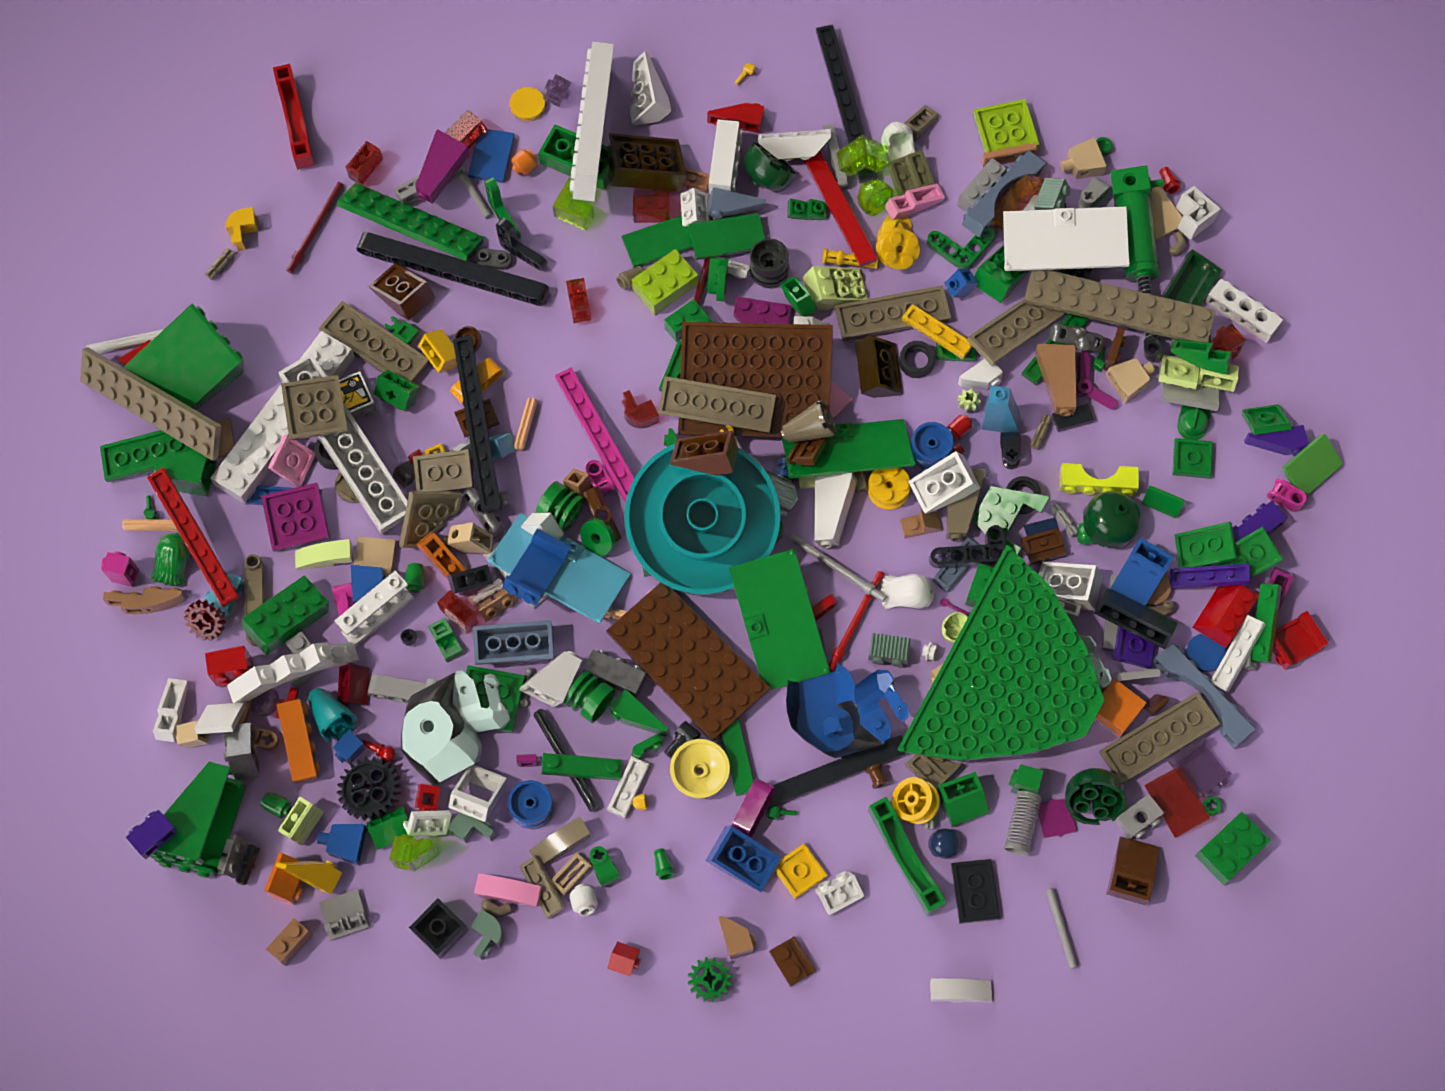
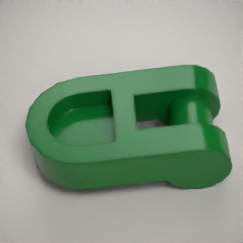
[632,733,665,760]

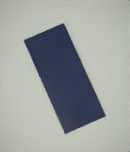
[1023,517,1059,536]

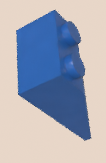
[705,826,781,892]

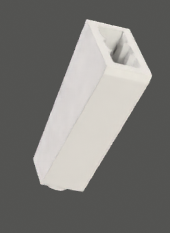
[815,472,857,548]

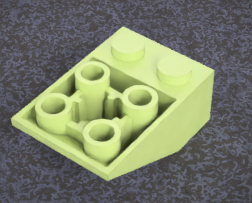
[803,266,868,310]

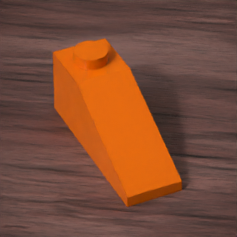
[416,532,466,579]

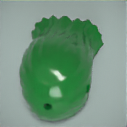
[151,533,191,586]

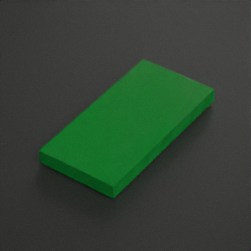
[688,213,765,260]
[621,215,693,268]

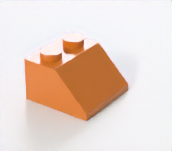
[264,852,303,905]

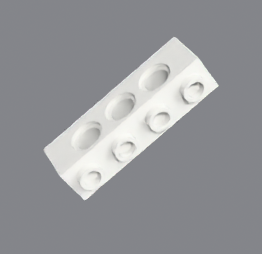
[1205,279,1283,343]

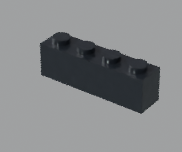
[1094,588,1178,649]

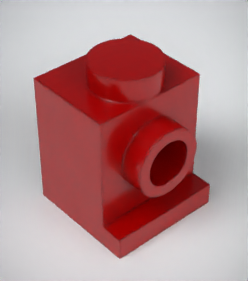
[414,784,440,811]

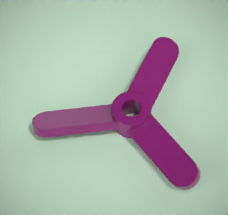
[1051,352,1118,409]

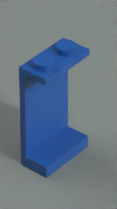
[502,528,571,607]

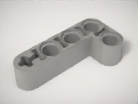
[367,675,439,703]

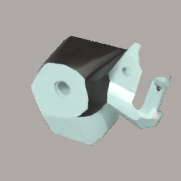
[401,670,511,786]

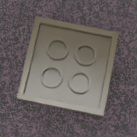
[281,375,348,440]

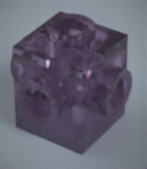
[543,74,572,107]

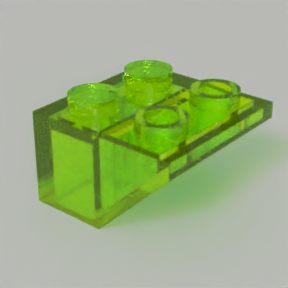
[389,834,440,871]

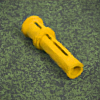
[822,247,878,269]

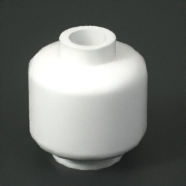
[570,884,598,916]

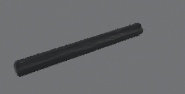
[533,709,599,812]

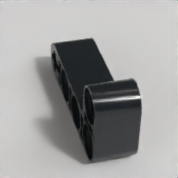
[929,525,1005,568]

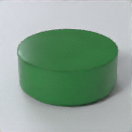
[1096,137,1112,156]

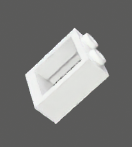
[448,765,507,822]

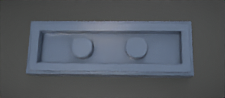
[932,537,980,592]

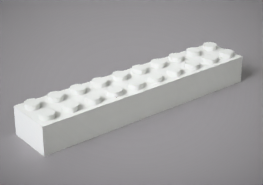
[570,41,614,202]
[211,331,355,505]
[278,353,408,534]

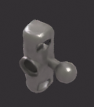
[1048,324,1104,352]
[463,486,511,538]

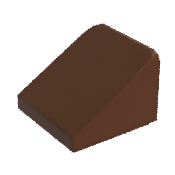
[1144,694,1169,716]

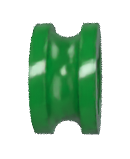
[1201,796,1221,816]

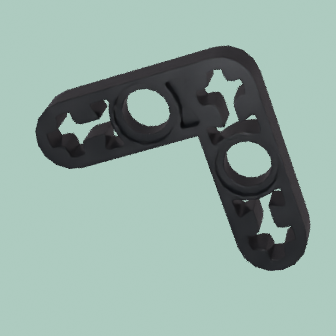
[496,217,548,271]

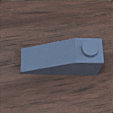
[706,188,766,219]

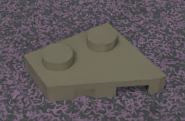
[905,754,961,789]

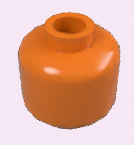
[511,148,538,176]

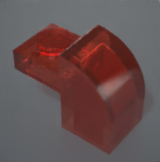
[566,278,592,323]
[621,390,659,428]

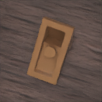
[900,510,942,539]

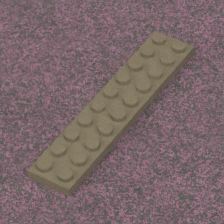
[1023,270,1215,342]
[80,347,221,461]

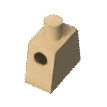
[1060,137,1107,179]
[1106,359,1155,404]
[444,523,493,554]

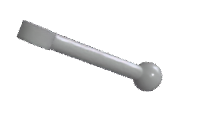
[520,668,533,708]

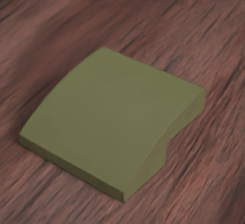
[886,150,935,196]

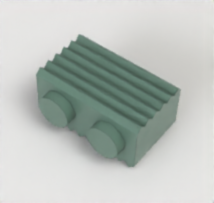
[1034,178,1071,210]
[868,633,911,667]

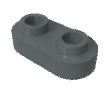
[475,249,512,270]

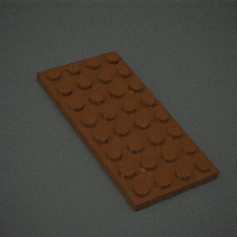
[606,583,770,742]

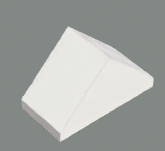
[521,513,564,540]

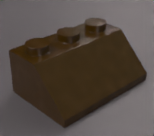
[855,335,903,398]

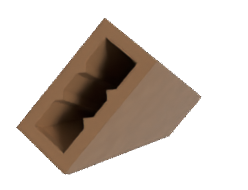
[1035,344,1076,416]

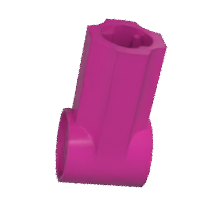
[332,583,354,616]

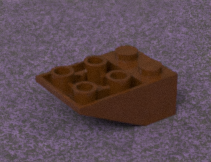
[1106,836,1159,906]

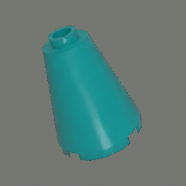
[308,688,357,743]

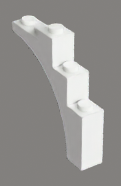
[227,642,359,703]

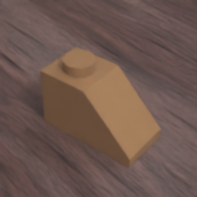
[719,916,756,959]

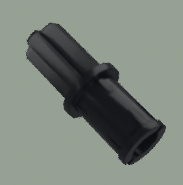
[235,844,260,885]

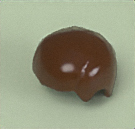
[455,326,482,352]

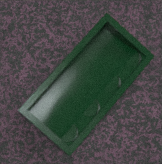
[1161,249,1222,306]

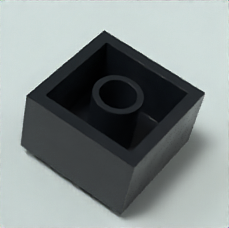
[409,898,469,959]

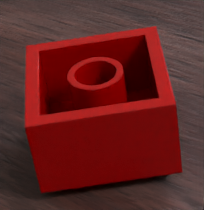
[205,645,253,687]

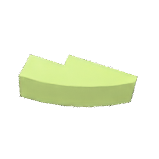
[295,539,352,570]

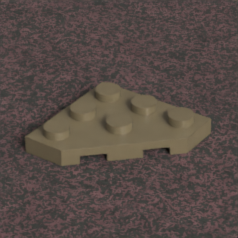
[399,491,463,548]

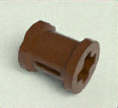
[865,763,889,789]

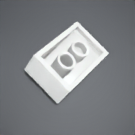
[908,452,981,514]
[1039,562,1103,611]

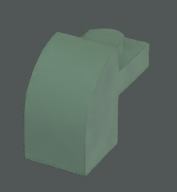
[447,813,496,843]
[471,910,503,960]

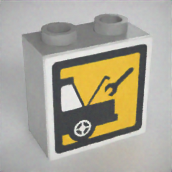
[339,371,377,421]

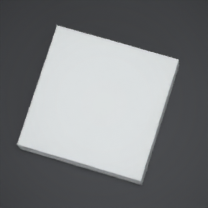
[194,702,245,734]

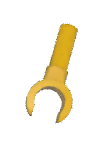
[735,63,755,85]

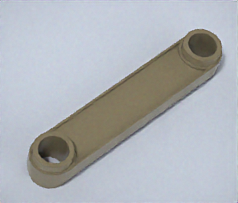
[244,554,264,646]

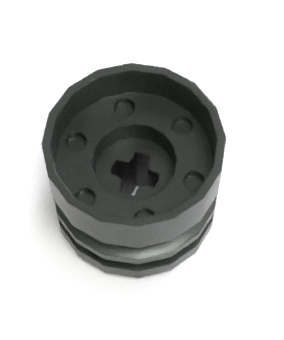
[750,238,789,288]

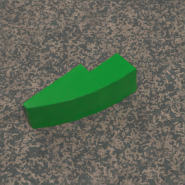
[1171,339,1232,374]

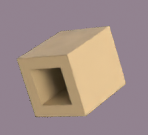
[176,721,209,748]

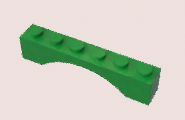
[868,796,946,916]

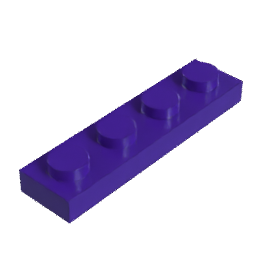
[1170,564,1251,589]

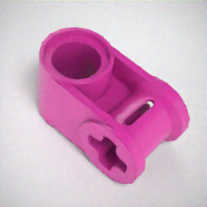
[585,460,616,494]
[1267,478,1307,512]

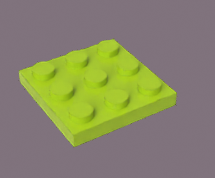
[973,99,1040,153]

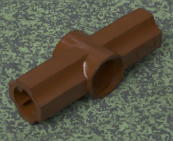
[583,486,622,542]

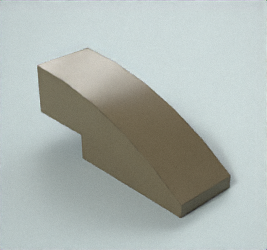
[529,817,591,866]

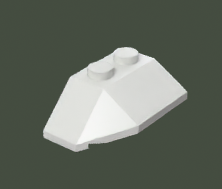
[758,129,831,161]

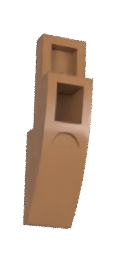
[103,586,186,614]

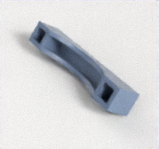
[962,150,1046,237]
[1152,643,1255,749]

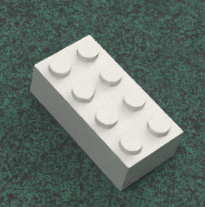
[709,120,742,194]

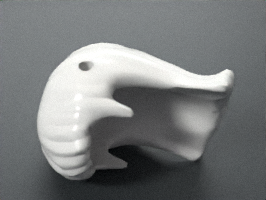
[881,122,915,169]
[880,574,935,610]

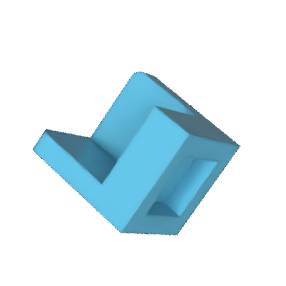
[490,433,515,459]

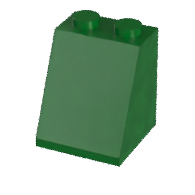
[154,450,217,497]

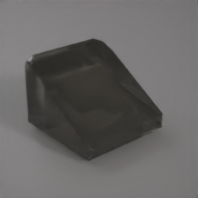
[393,460,415,488]

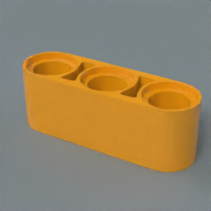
[450,357,503,405]

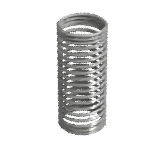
[1004,791,1042,856]

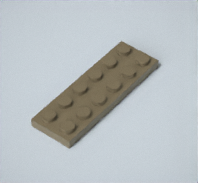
[835,285,951,341]
[967,299,1069,366]
[319,301,430,383]
[658,376,776,433]
[1099,692,1220,784]

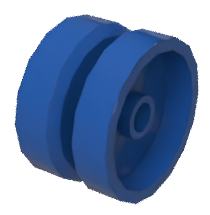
[910,422,953,470]
[508,780,554,829]

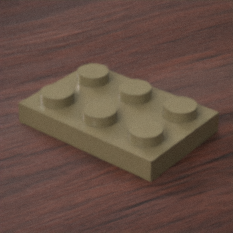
[413,449,474,491]

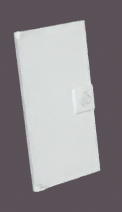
[1003,207,1130,271]

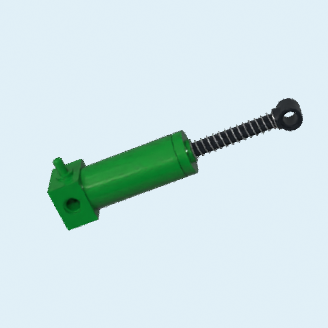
[1110,165,1164,362]

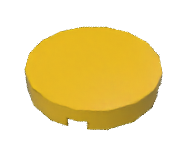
[510,87,545,121]

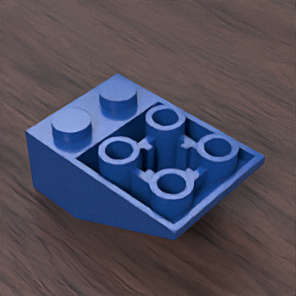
[1110,537,1174,606]

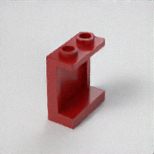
[1273,611,1329,670]

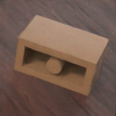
[266,918,313,966]

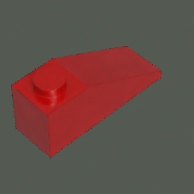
[707,103,764,134]

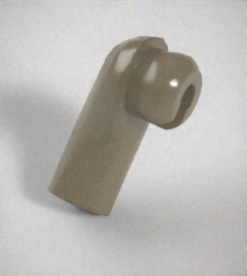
[1169,231,1186,256]
[1147,600,1174,617]
[482,899,512,918]

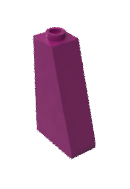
[415,129,469,204]

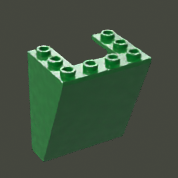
[123,303,244,411]
[150,762,247,878]

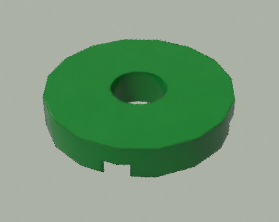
[580,518,615,556]

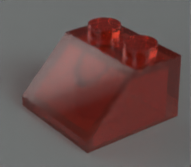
[633,189,670,223]

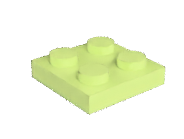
[1159,355,1199,389]

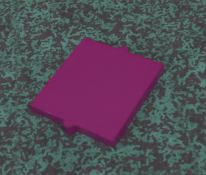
[1037,798,1077,838]

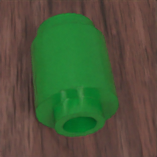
[405,563,425,593]
[260,792,292,818]

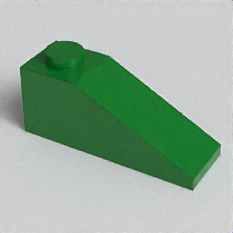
[609,689,669,737]

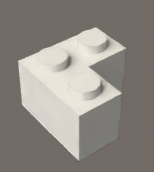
[1176,186,1221,240]

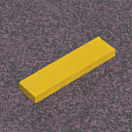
[902,304,973,359]

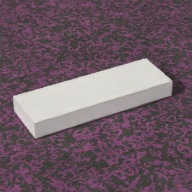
[607,756,650,819]

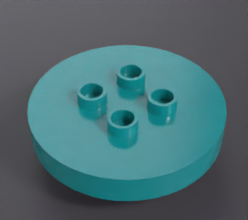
[624,443,780,595]

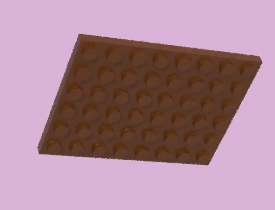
[678,322,833,439]

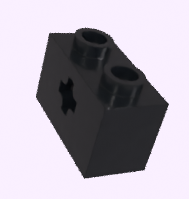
[447,564,493,594]

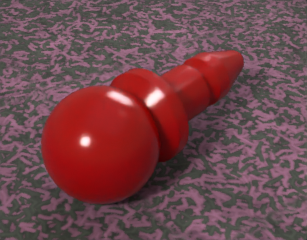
[362,740,396,762]

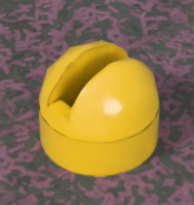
[632,794,648,810]

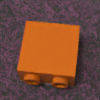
[1096,679,1147,738]

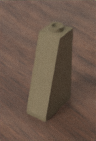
[946,469,985,542]

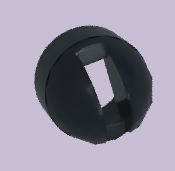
[400,629,417,646]

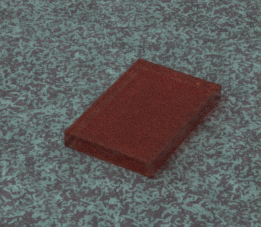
[1144,766,1210,838]

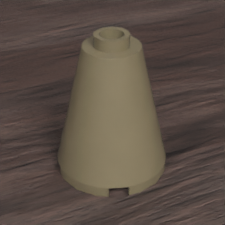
[781,400,836,443]

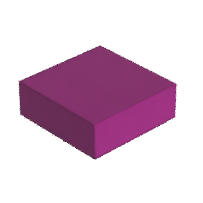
[516,754,538,767]

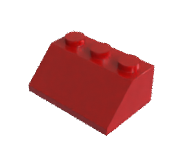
[1192,585,1259,648]

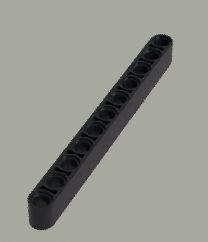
[356,232,550,306]

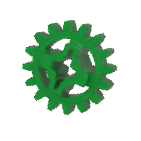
[688,957,732,1003]

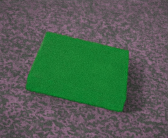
[1242,404,1291,435]
[1172,438,1213,479]

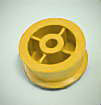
[876,227,920,270]
[868,467,910,510]
[892,777,940,824]

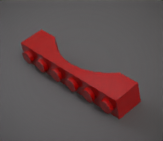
[273,63,315,170]

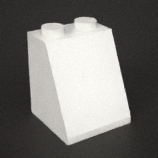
[519,651,582,707]

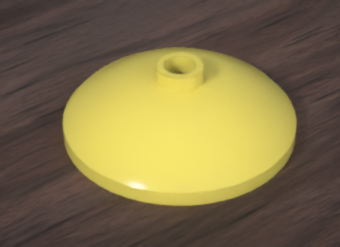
[670,739,730,799]

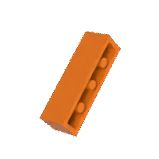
[277,699,320,783]

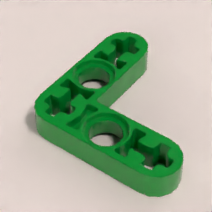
[484,177,521,239]
[927,227,995,269]

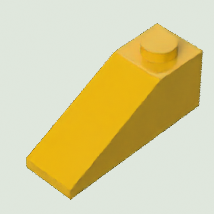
[275,860,342,894]

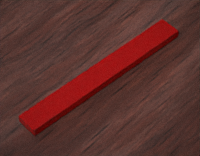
[804,150,877,268]
[147,467,240,607]

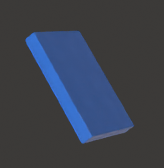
[468,128,515,183]

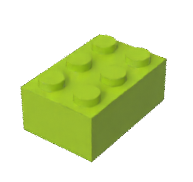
[631,249,698,315]

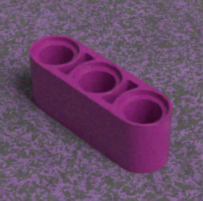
[731,778,776,838]

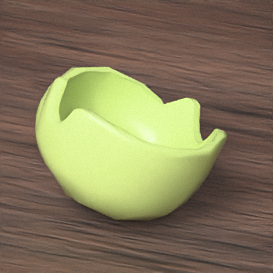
[941,612,968,644]

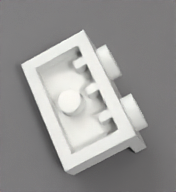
[680,188,710,227]
[403,810,452,837]
[815,871,864,915]

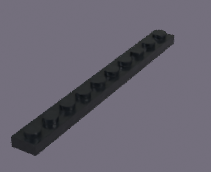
[816,24,877,184]
[453,335,502,513]

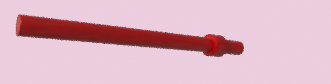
[828,570,884,672]

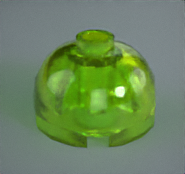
[857,179,894,216]

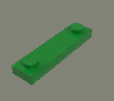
[1251,584,1282,663]
[541,753,622,781]

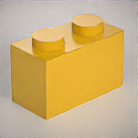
[418,329,457,373]

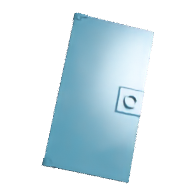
[487,513,631,624]

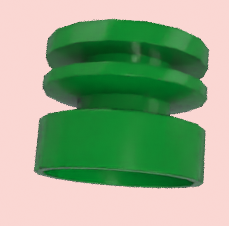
[536,481,585,532]
[564,671,615,723]

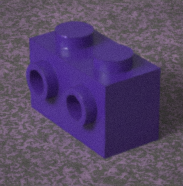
[126,809,178,859]

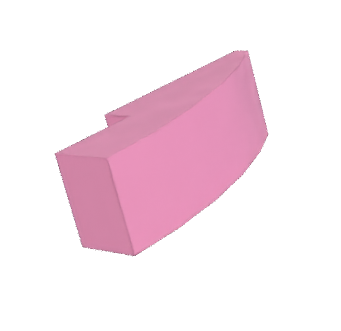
[885,184,945,220]
[474,874,542,907]

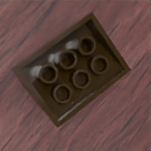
[608,133,686,192]

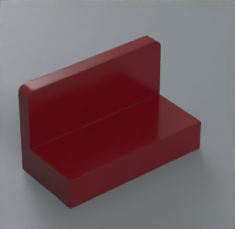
[337,663,370,706]

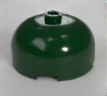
[744,141,796,191]
[1083,491,1142,549]
[1065,768,1126,825]

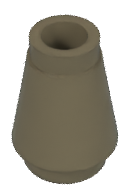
[616,266,643,290]

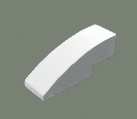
[153,678,188,742]
[930,978,992,1003]

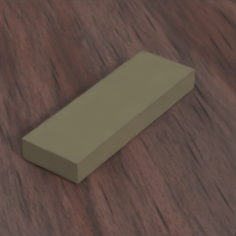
[519,855,566,919]

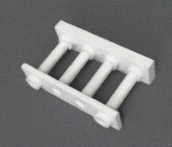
[334,570,414,647]

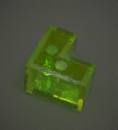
[836,135,890,176]
[552,177,594,230]

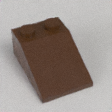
[368,263,435,320]
[670,430,739,475]

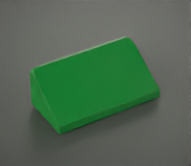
[1142,485,1185,518]

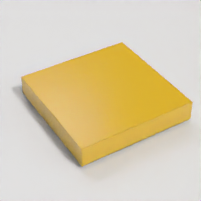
[774,843,828,899]

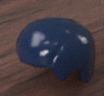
[928,828,961,859]

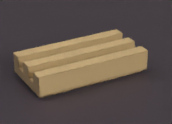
[551,852,592,896]

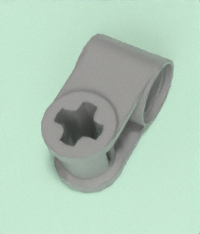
[1078,176,1110,208]

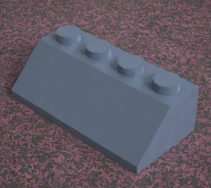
[473,620,554,665]

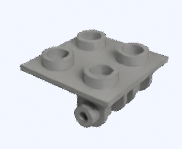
[319,889,369,941]

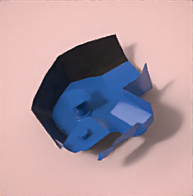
[786,663,909,758]

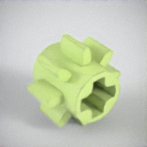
[957,388,981,413]

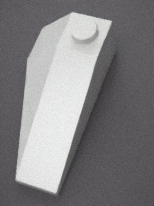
[630,52,671,125]

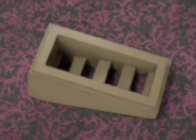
[904,105,939,141]

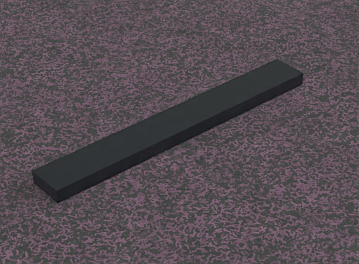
[766,735,908,810]

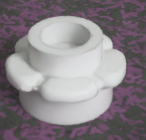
[922,642,937,661]

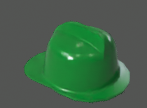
[1177,405,1211,440]

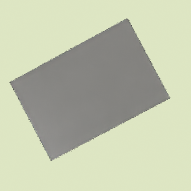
[1161,382,1219,411]

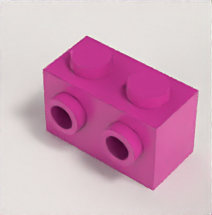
[101,551,139,587]

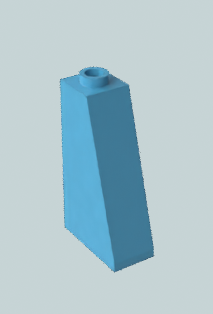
[982,385,1021,432]

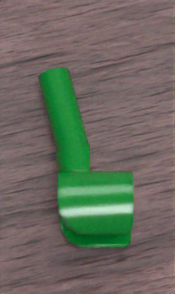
[1092,346,1106,372]
[143,495,157,519]
[768,807,797,820]

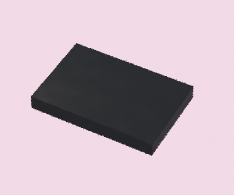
[951,859,1000,924]

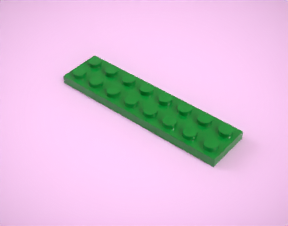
[337,183,484,261]

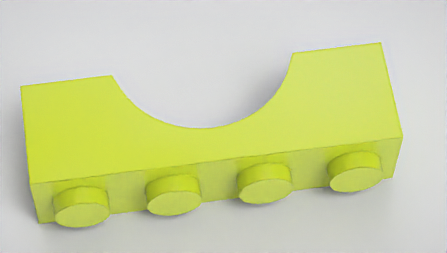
[1059,463,1139,497]

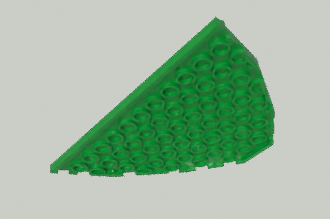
[898,545,1105,761]

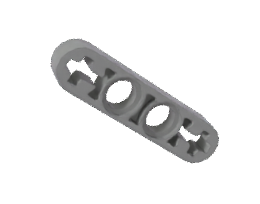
[823,124,848,188]

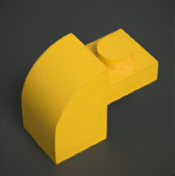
[225,207,258,251]

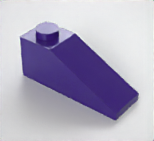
[1244,425,1309,456]

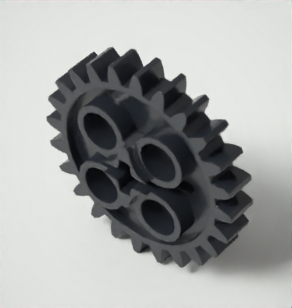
[337,756,402,821]

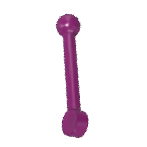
[940,598,970,616]

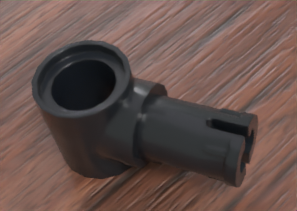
[664,721,701,759]

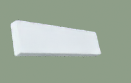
[1211,615,1266,693]

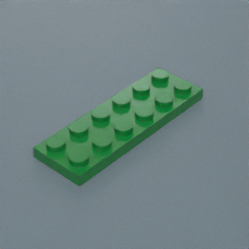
[100,430,194,482]

